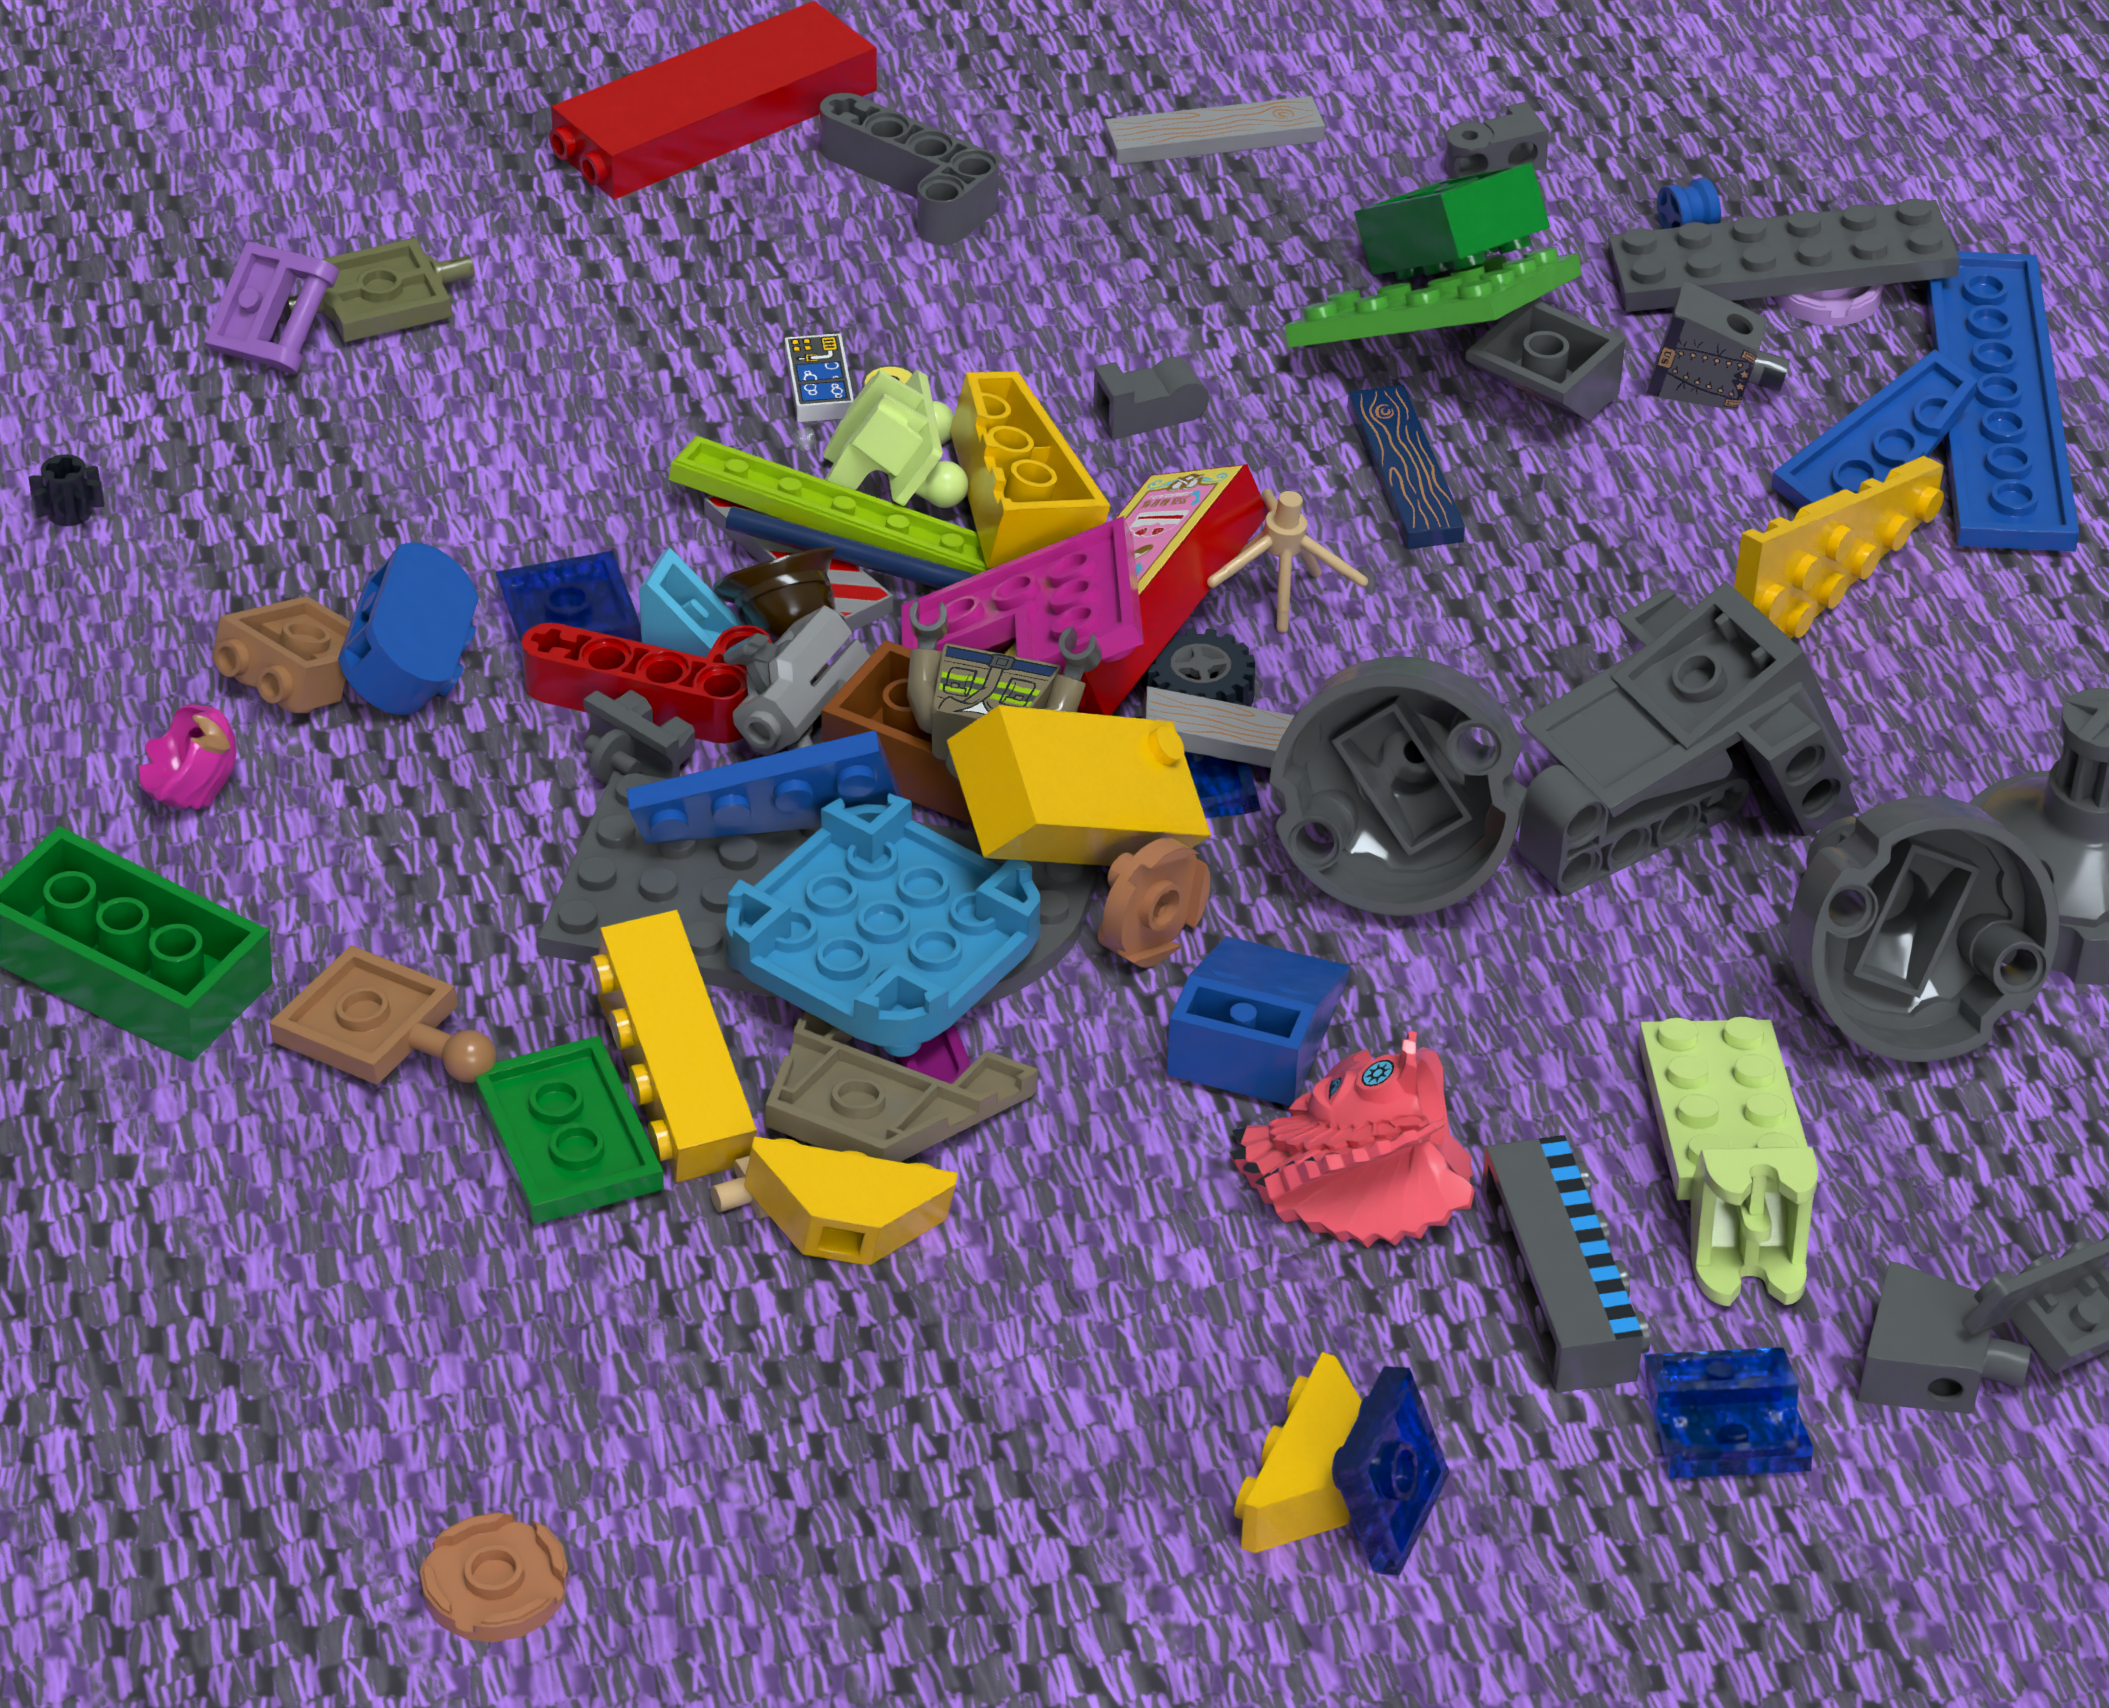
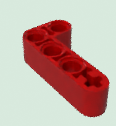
[521,623,772,744]

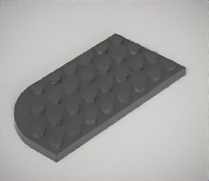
[538,770,1102,1009]

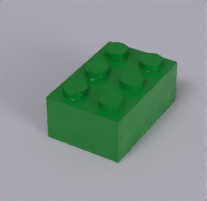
[1353,162,1550,280]

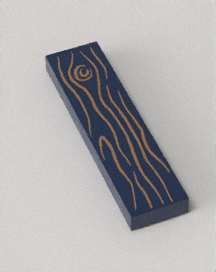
[1347,385,1465,549]

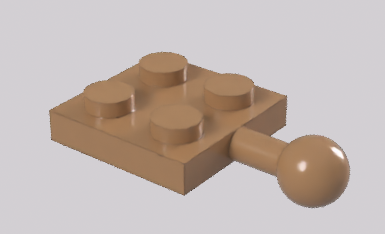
[269,945,496,1085]

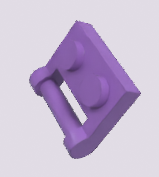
[204,241,340,375]

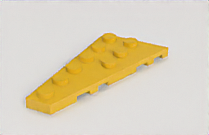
[1734,456,1944,639]

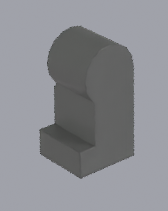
[1445,101,1549,178]
[1093,357,1209,440]

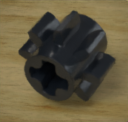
[28,454,105,526]

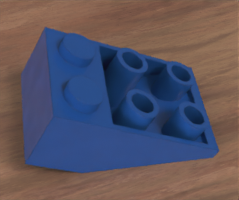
[1167,936,1351,1106]

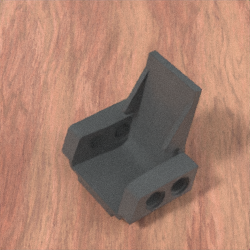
[1520,581,1859,836]

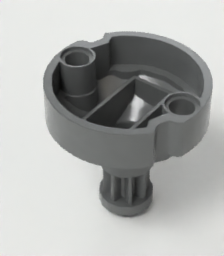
[1270,656,1528,916]
[1969,688,2109,985]
[1790,796,2059,1062]

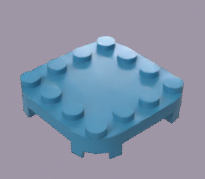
[725,793,1041,1057]

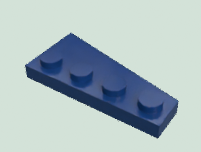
[1771,349,1977,509]
[626,730,903,844]

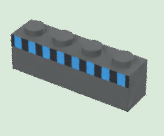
[1481,1135,1650,1393]

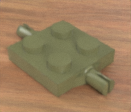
[285,237,475,342]

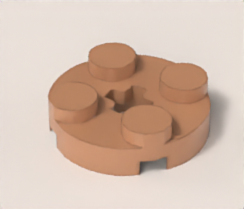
[1098,838,1210,968]

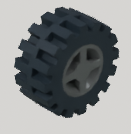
[1145,628,1255,707]

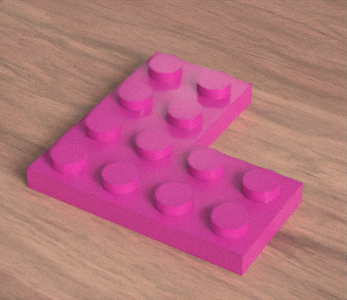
[901,516,1144,675]

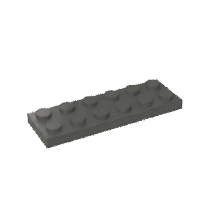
[1608,199,1959,312]

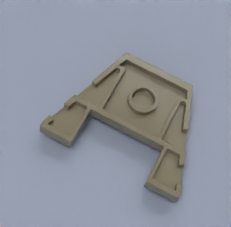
[765,1011,1039,1162]

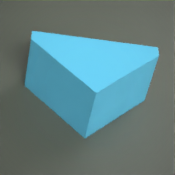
[639,548,745,658]

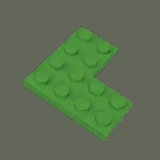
[1284,247,1582,348]

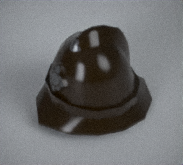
[712,546,836,644]

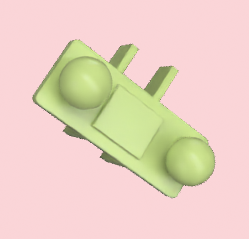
[823,369,968,508]

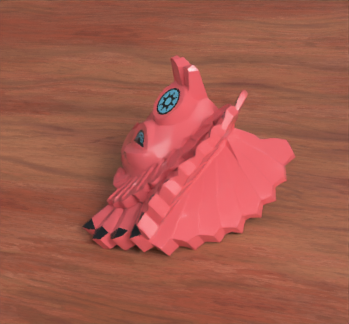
[1229,1031,1475,1248]

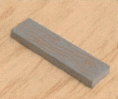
[1104,96,1325,165]
[1141,686,1294,768]

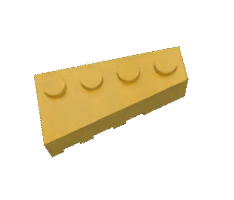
[950,371,1111,569]
[590,910,757,1183]

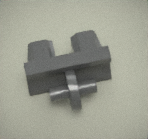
[583,690,695,783]

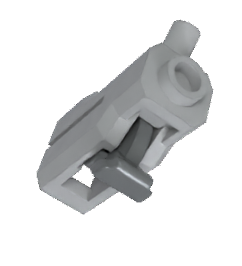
[723,605,870,756]

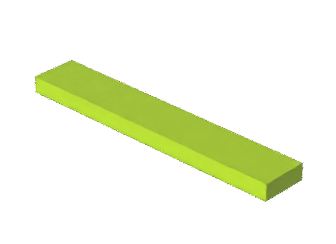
[669,436,992,574]

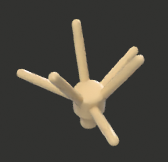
[1207,489,1368,634]

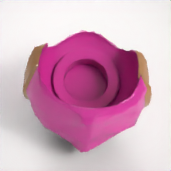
[138,704,237,810]

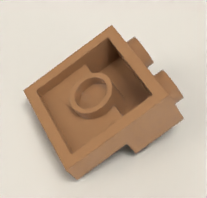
[211,596,351,713]

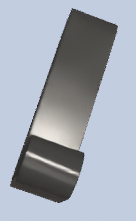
[820,93,999,245]
[1518,765,1749,895]

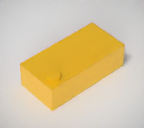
[947,705,1211,866]

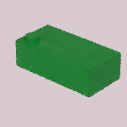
[0,826,273,1062]

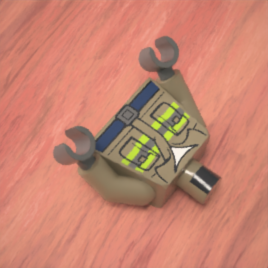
[907,600,1102,779]

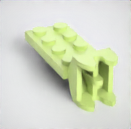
[1638,1017,1818,1306]

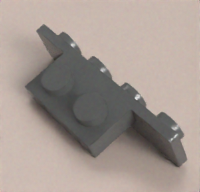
[1962,1233,2109,1374]

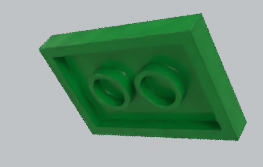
[473,1035,664,1225]

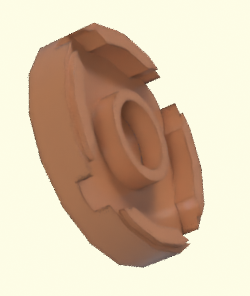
[420,1512,569,1642]

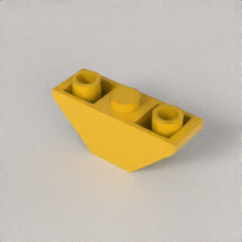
[744,1136,958,1265]
[1234,1352,1378,1553]

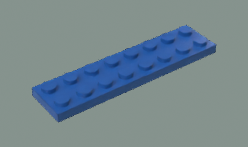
[1925,251,2079,552]

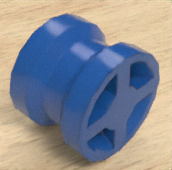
[1657,177,1721,229]

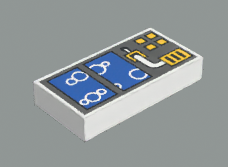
[785,333,854,422]

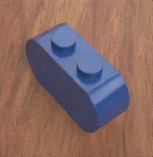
[338,542,479,715]

